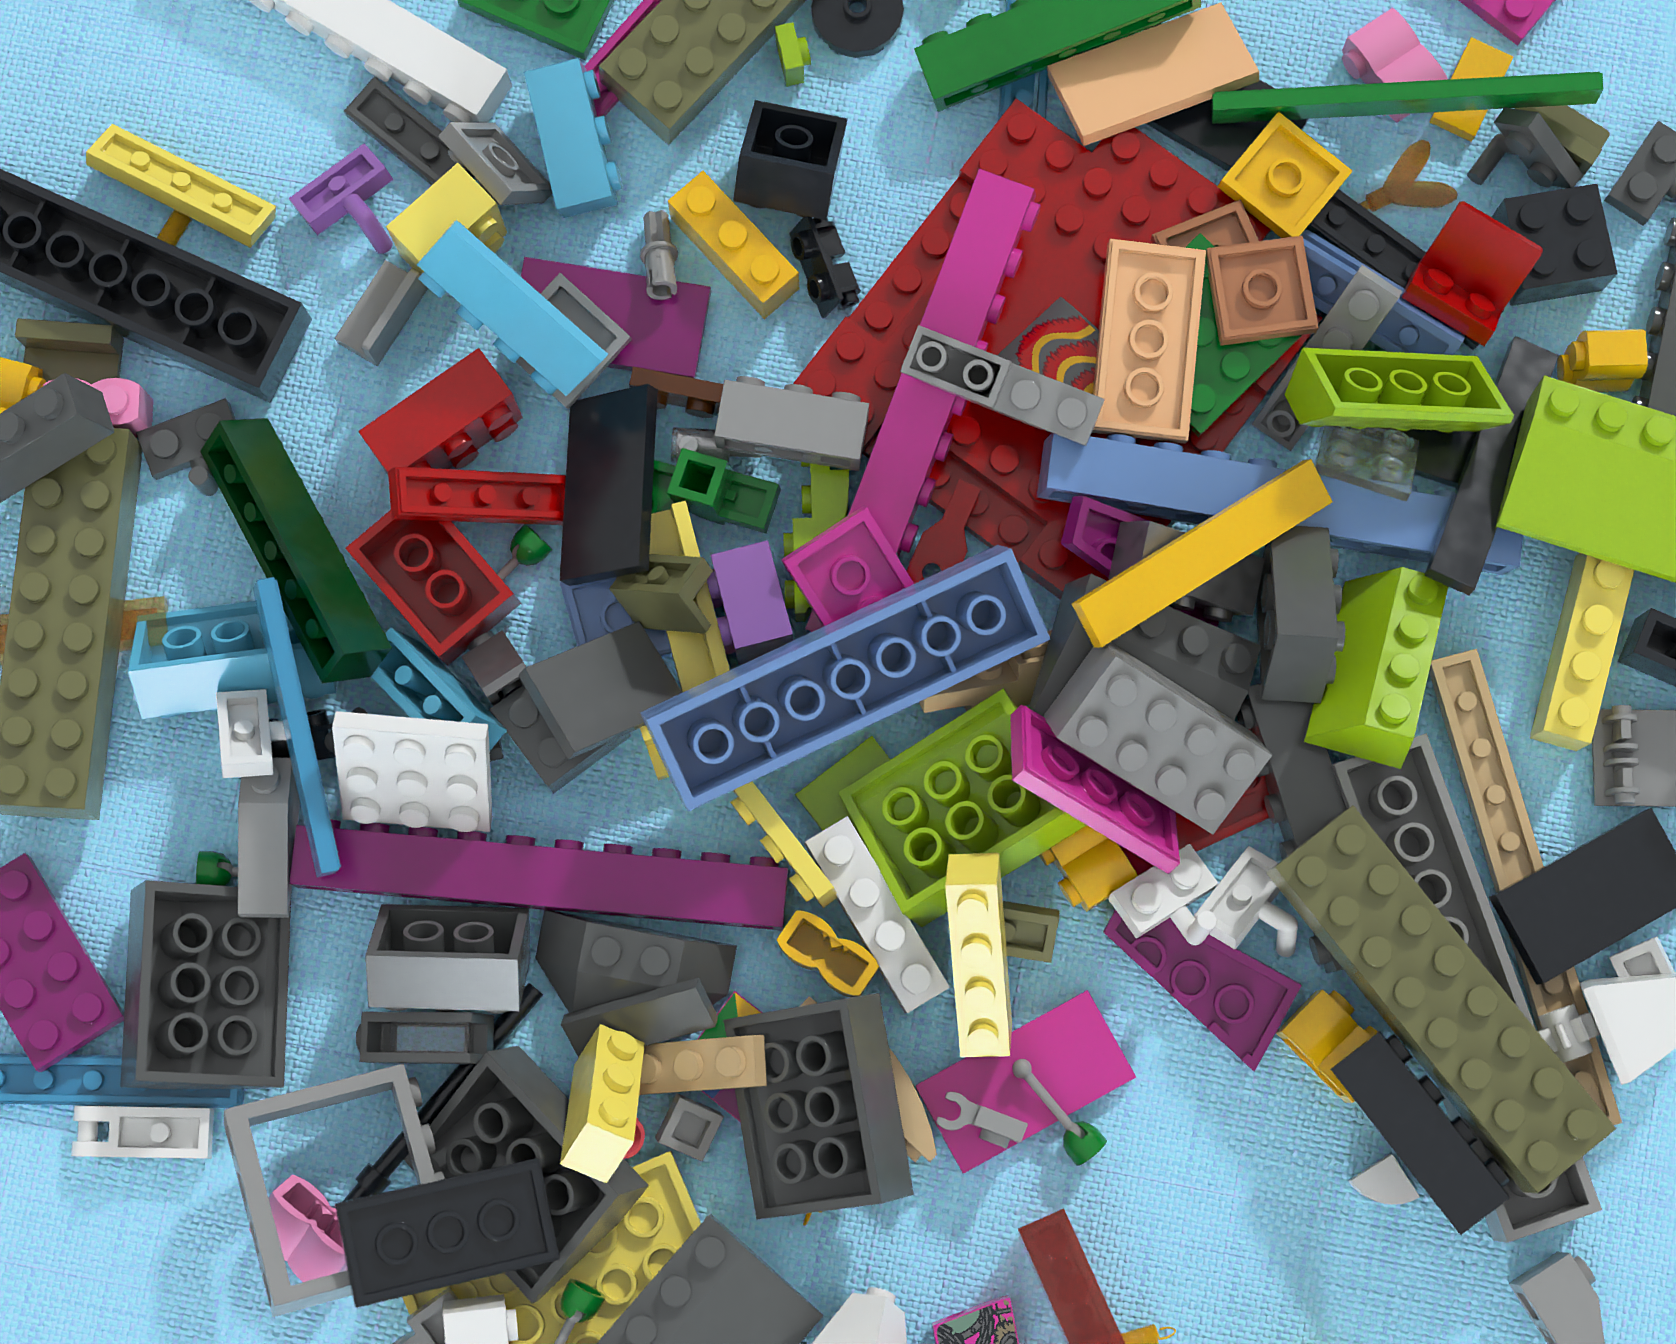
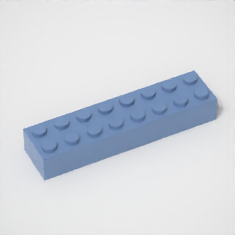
[640,545,1050,811]

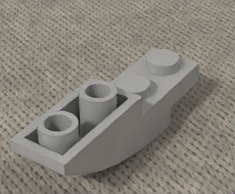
[1251,265,1402,451]
[900,325,1105,446]

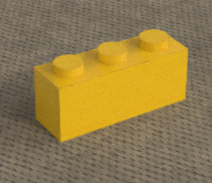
[668,170,799,320]

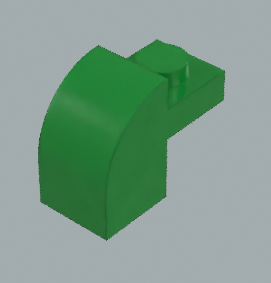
[667,448,781,534]

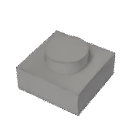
[655,1093,724,1161]

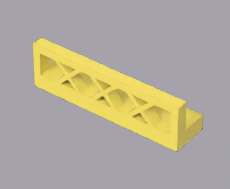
[649,501,730,692]

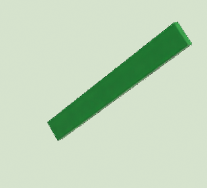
[1212,71,1603,124]

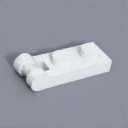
[71,1106,214,1159]

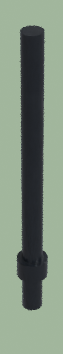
[342,982,543,1202]

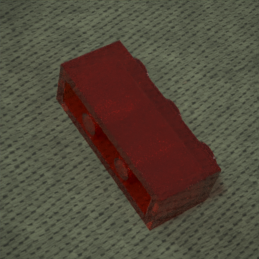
[1018,1208,1125,1344]

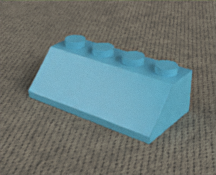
[416,220,608,396]
[128,601,337,719]

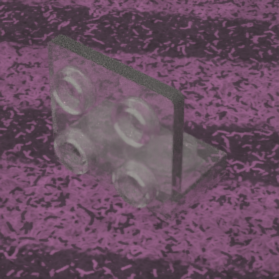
[1309,426,1420,501]

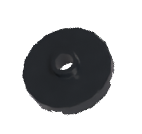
[811,0,904,58]

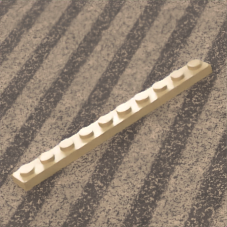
[1429,649,1622,1125]

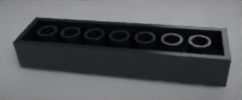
[0,169,312,403]

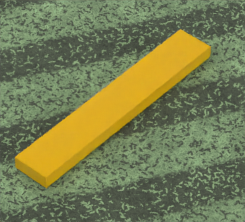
[1071,459,1333,648]

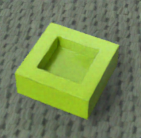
[775,22,811,87]

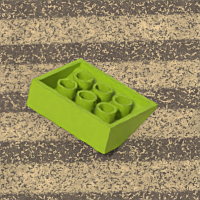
[1496,375,1676,583]
[838,688,1087,927]

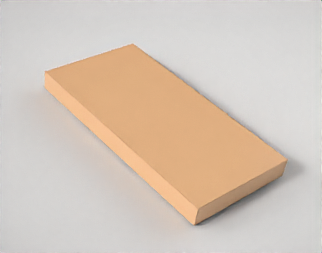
[1047,2,1259,146]
[1092,239,1206,444]

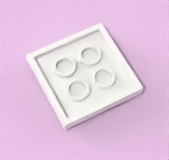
[332,711,493,832]

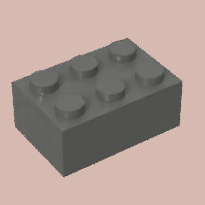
[1255,526,1345,703]
[365,904,531,1014]

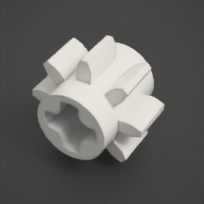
[1538,1004,1600,1063]

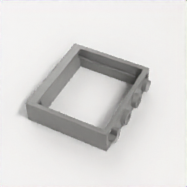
[223,1063,445,1317]

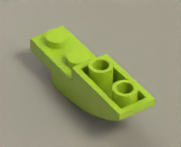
[783,462,849,622]

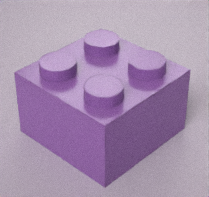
[707,540,793,665]

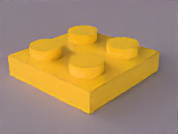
[1217,112,1353,238]

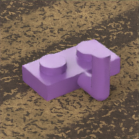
[288,143,393,254]

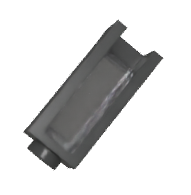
[356,1012,494,1064]

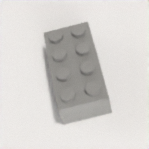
[1043,642,1272,834]

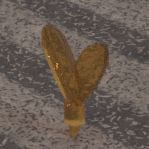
[1359,139,1458,212]

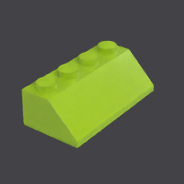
[1284,348,1514,433]
[1304,567,1448,769]

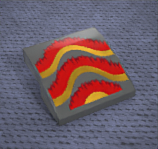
[997,297,1099,394]

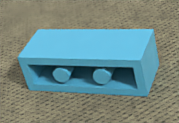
[524,58,622,218]
[371,627,507,752]

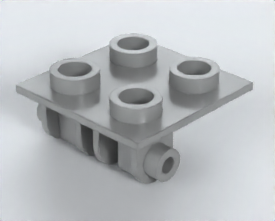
[1592,705,1676,807]

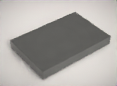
[518,621,683,760]

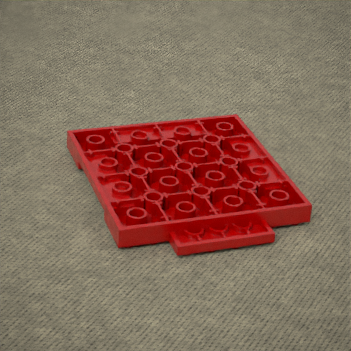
[793,98,1323,600]

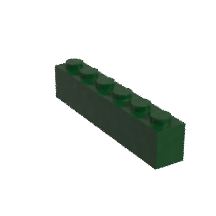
[200,418,392,684]

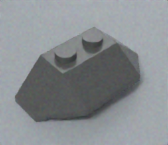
[535,909,737,1013]

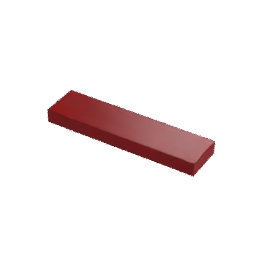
[388,467,566,525]

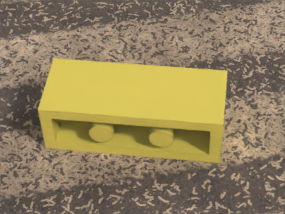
[560,1024,645,1183]

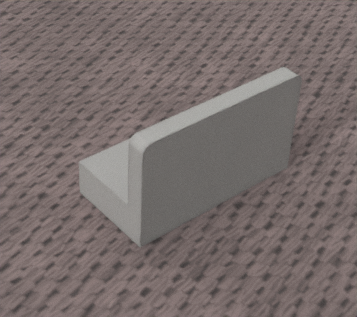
[335,260,428,367]

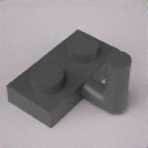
[1467,107,1583,188]
[1604,120,1676,226]
[136,398,236,496]

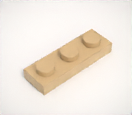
[639,1035,767,1095]

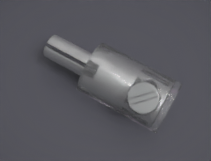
[671,427,762,464]

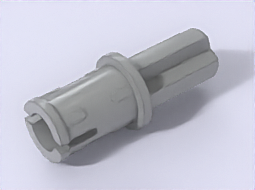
[640,210,678,300]

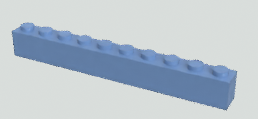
[1037,433,1523,575]

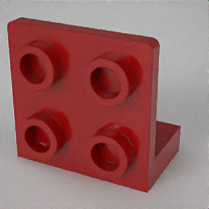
[1401,201,1543,346]

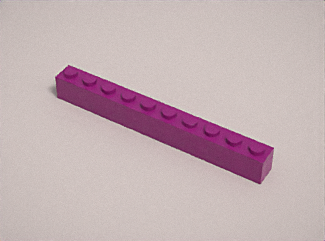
[289,819,789,931]

